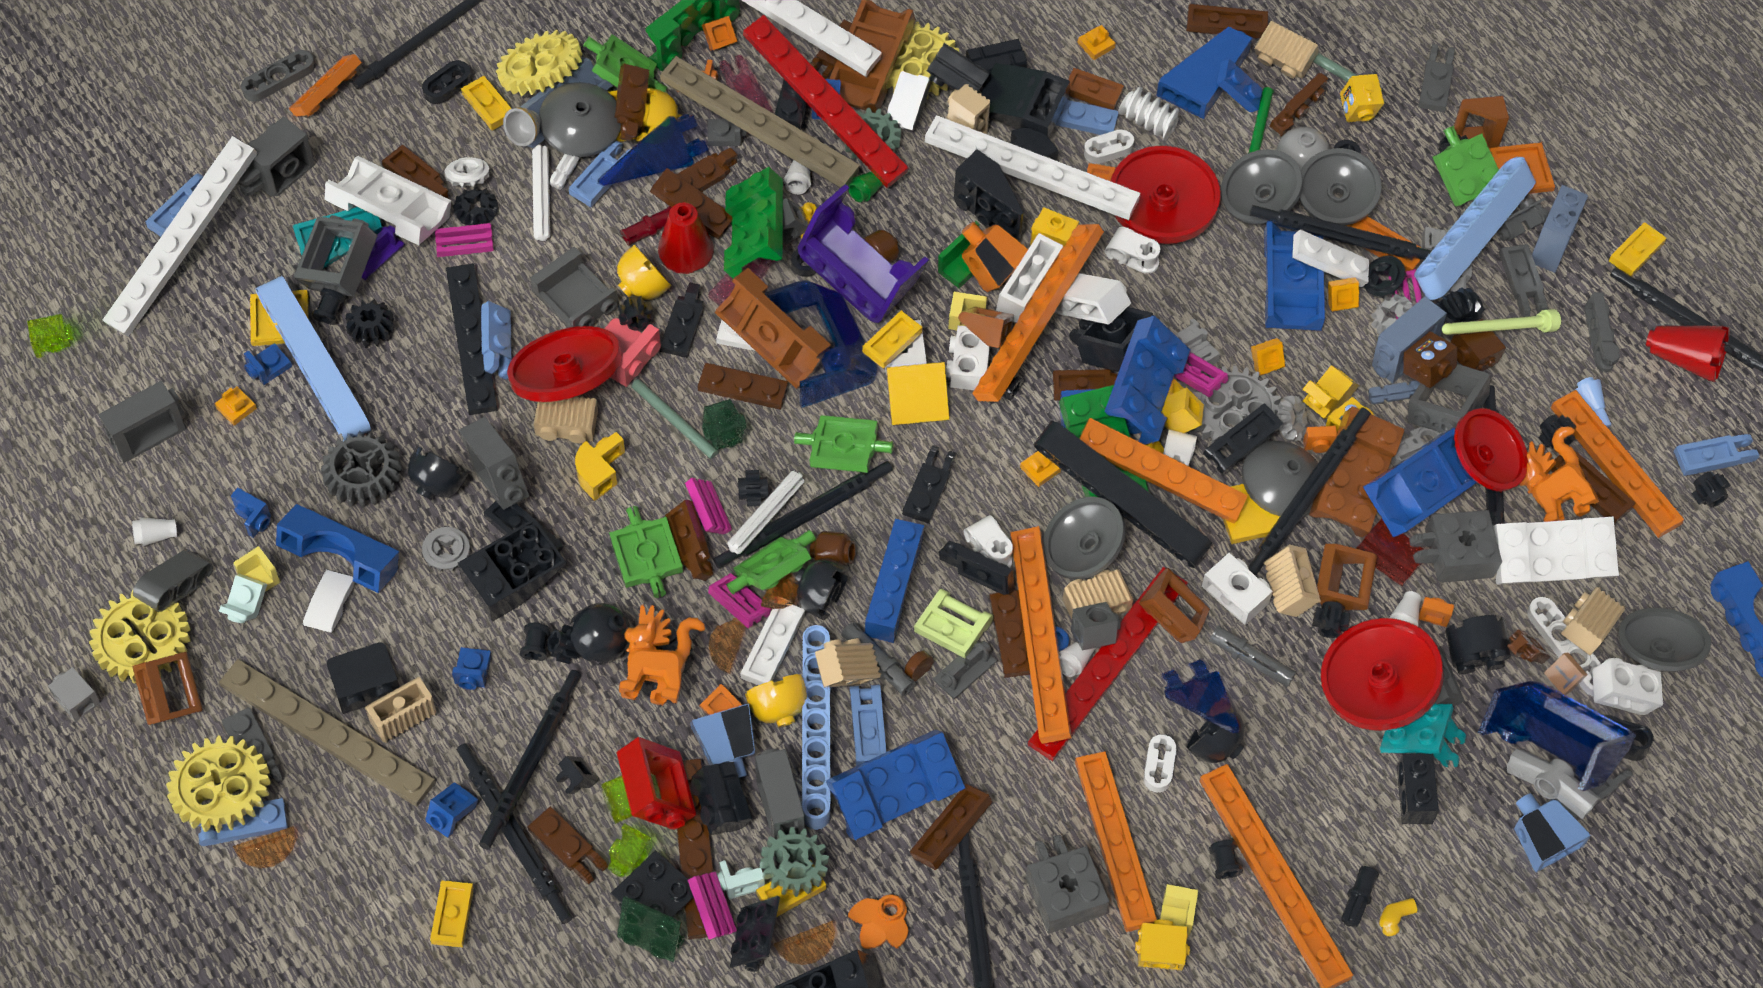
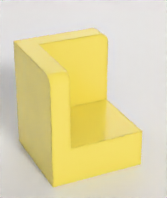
[948,292,987,330]
[233,546,280,592]
[1160,884,1198,935]

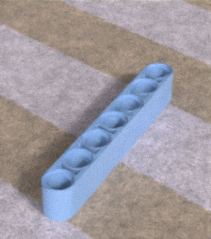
[1414,157,1536,300]
[255,276,371,442]
[802,625,830,830]

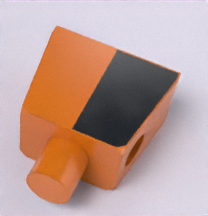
[961,222,1028,292]

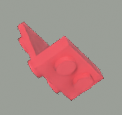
[604,318,661,387]

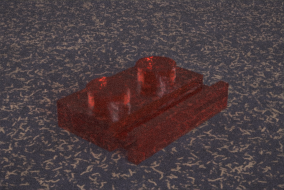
[1356,518,1425,587]

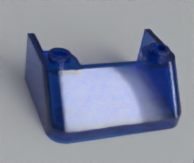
[765,280,877,408]
[1478,681,1636,791]

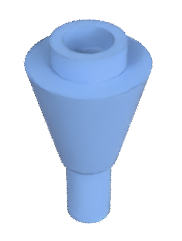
[1575,377,1612,428]

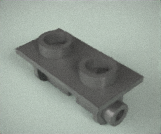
[1498,197,1549,241]
[933,641,997,699]

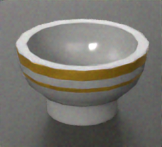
[503,107,541,147]

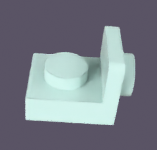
[219,574,267,623]
[716,860,765,900]

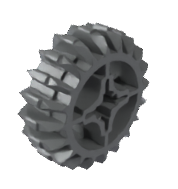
[321,430,402,508]

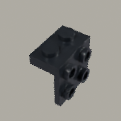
[327,642,399,714]

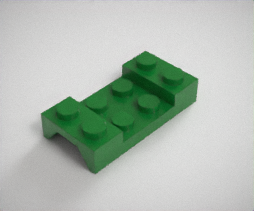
[645,0,740,72]
[724,167,783,279]
[1059,385,1148,497]

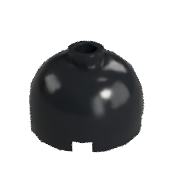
[408,446,469,500]
[794,558,849,620]
[570,603,630,665]
[1186,702,1245,763]

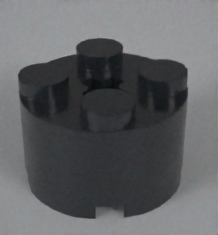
[1445,615,1513,675]

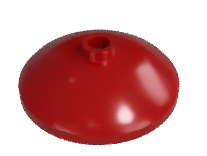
[1454,408,1528,491]

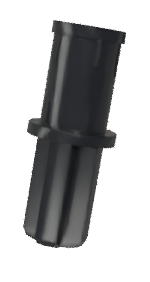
[1341,866,1379,928]

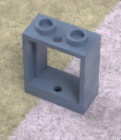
[1532,185,1588,273]
[1372,296,1446,384]

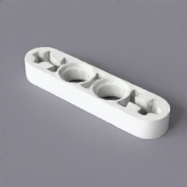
[1527,597,1601,696]

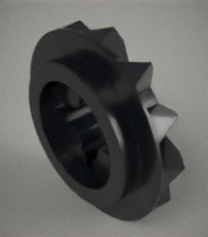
[453,186,498,225]
[1364,256,1407,299]

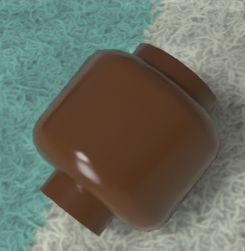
[863,229,899,264]
[810,531,856,566]

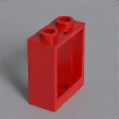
[616,737,696,830]

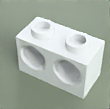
[946,325,990,390]
[1592,658,1663,715]

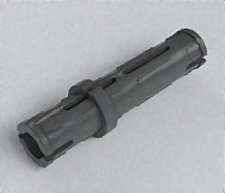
[841,622,916,697]
[1209,625,1296,688]

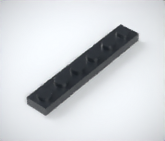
[446,263,498,415]

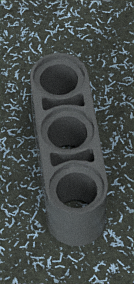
[133,549,213,612]

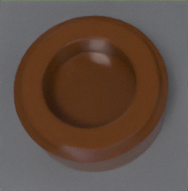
[905,650,934,681]

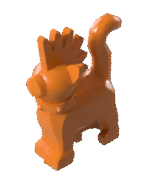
[1519,427,1599,522]
[619,605,705,706]

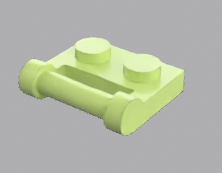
[914,589,993,659]

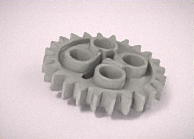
[1192,366,1281,451]

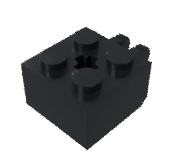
[1069,307,1153,372]

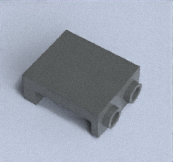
[530,246,619,328]

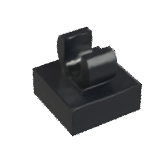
[556,756,599,794]

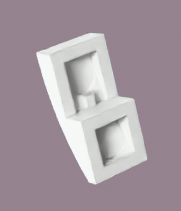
[303,570,355,633]

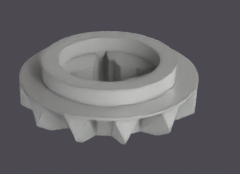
[1371,294,1413,335]
[1277,395,1309,442]
[422,527,470,572]

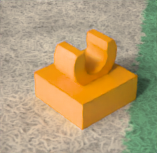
[1078,25,1116,60]
[1328,277,1359,312]
[1251,338,1285,375]
[214,386,257,426]
[1020,451,1061,487]

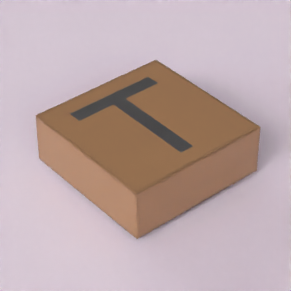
[1544,652,1588,696]

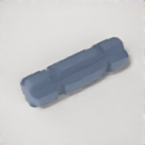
[1368,381,1420,404]

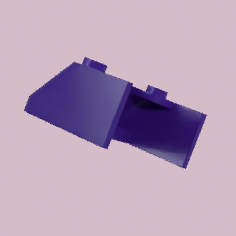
[798,184,929,323]

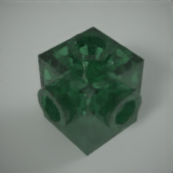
[702,399,747,450]

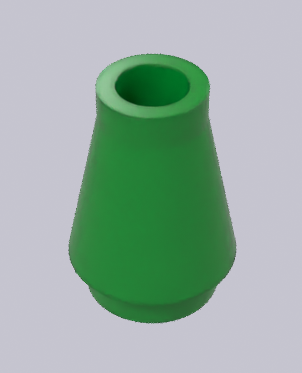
[848,172,883,203]

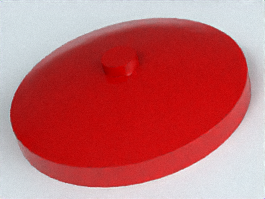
[1110,146,1220,244]
[507,326,622,402]
[1321,618,1444,731]

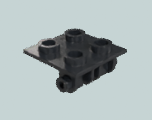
[611,850,694,935]
[730,896,780,972]

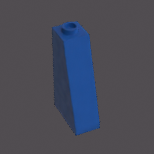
[1156,27,1252,119]

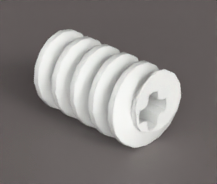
[1118,86,1179,141]

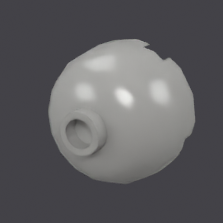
[1276,126,1330,170]

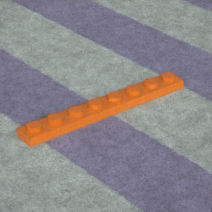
[972,224,1104,402]
[1010,526,1072,744]
[1199,764,1353,988]

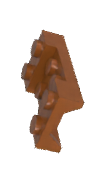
[830,0,916,113]
[714,268,831,389]
[1309,406,1405,538]

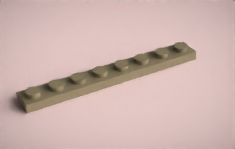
[660,56,860,188]
[219,659,436,807]

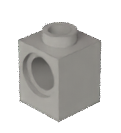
[48,667,100,722]

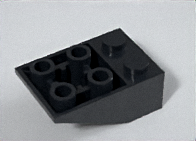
[981,63,1070,138]
[954,149,1024,242]
[458,518,566,622]
[775,950,883,988]

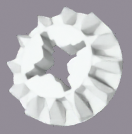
[445,157,489,188]

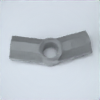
[1507,749,1600,819]

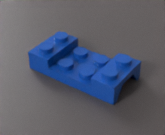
[1264,221,1325,331]
[1104,316,1191,445]
[1363,428,1477,537]
[826,729,965,840]

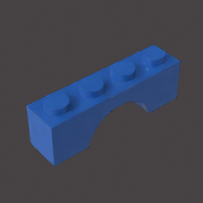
[276,504,399,593]
[865,518,924,643]
[1710,561,1763,677]

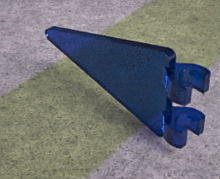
[598,114,709,186]
[1162,659,1240,733]

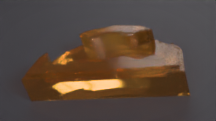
[761,573,798,609]
[709,618,746,674]
[233,826,296,868]
[774,921,835,965]

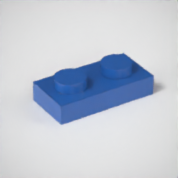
[1217,59,1262,112]

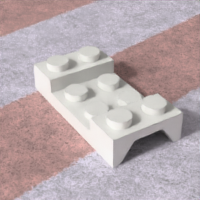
[325,156,451,245]
[1493,517,1619,585]

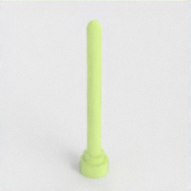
[1441,309,1561,335]

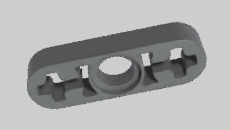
[241,50,315,102]

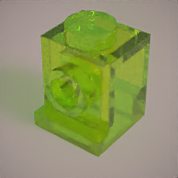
[27,314,75,358]
[601,776,633,824]
[608,823,652,877]

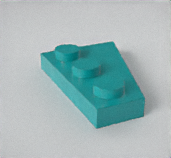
[292,207,382,269]

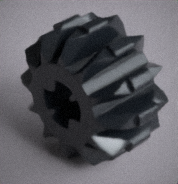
[1436,287,1485,324]
[345,298,394,348]

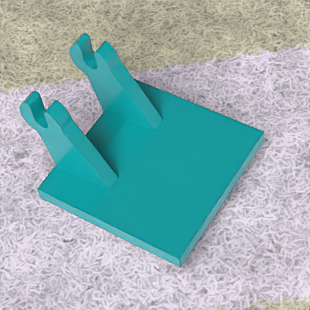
[1380,704,1466,767]

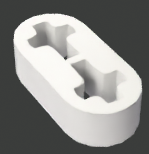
[1084,129,1134,164]
[1144,735,1176,792]

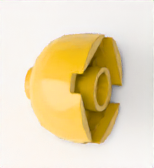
[636,88,682,144]
[617,244,671,301]
[745,674,807,728]

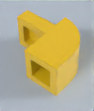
[1303,365,1360,419]
[1161,378,1204,433]
[575,432,625,501]

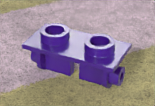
[361,225,405,280]

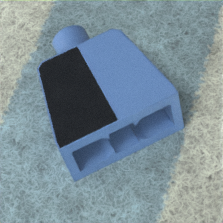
[690,704,755,778]
[1514,793,1591,872]

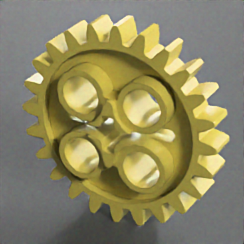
[886,22,959,99]
[496,30,583,96]
[89,590,191,684]
[166,735,271,833]

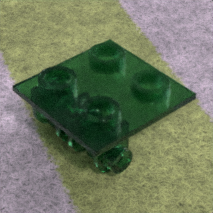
[617,896,685,962]

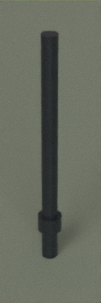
[352,0,482,89]

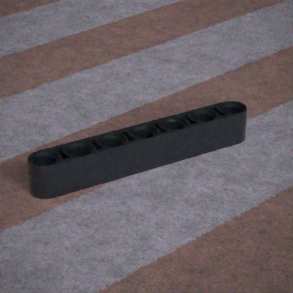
[1033,421,1212,568]

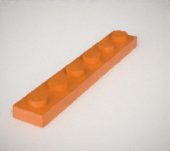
[1551,390,1684,538]
[1079,418,1248,524]
[1075,751,1157,932]

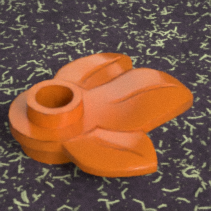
[848,895,908,949]

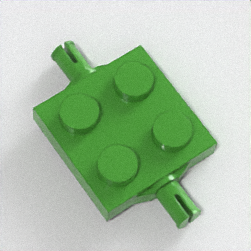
[583,34,667,92]
[1432,125,1499,207]
[794,415,894,473]
[609,506,683,598]
[726,530,816,595]

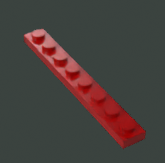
[743,15,909,188]
[1028,567,1188,762]

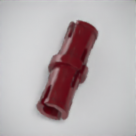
[620,206,672,246]

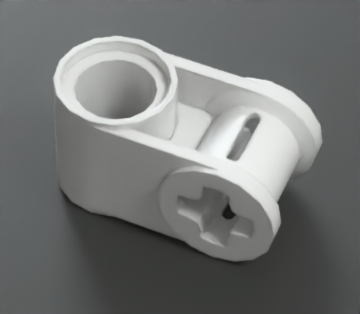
[1105,227,1160,273]
[1163,429,1197,466]
[963,515,1013,568]

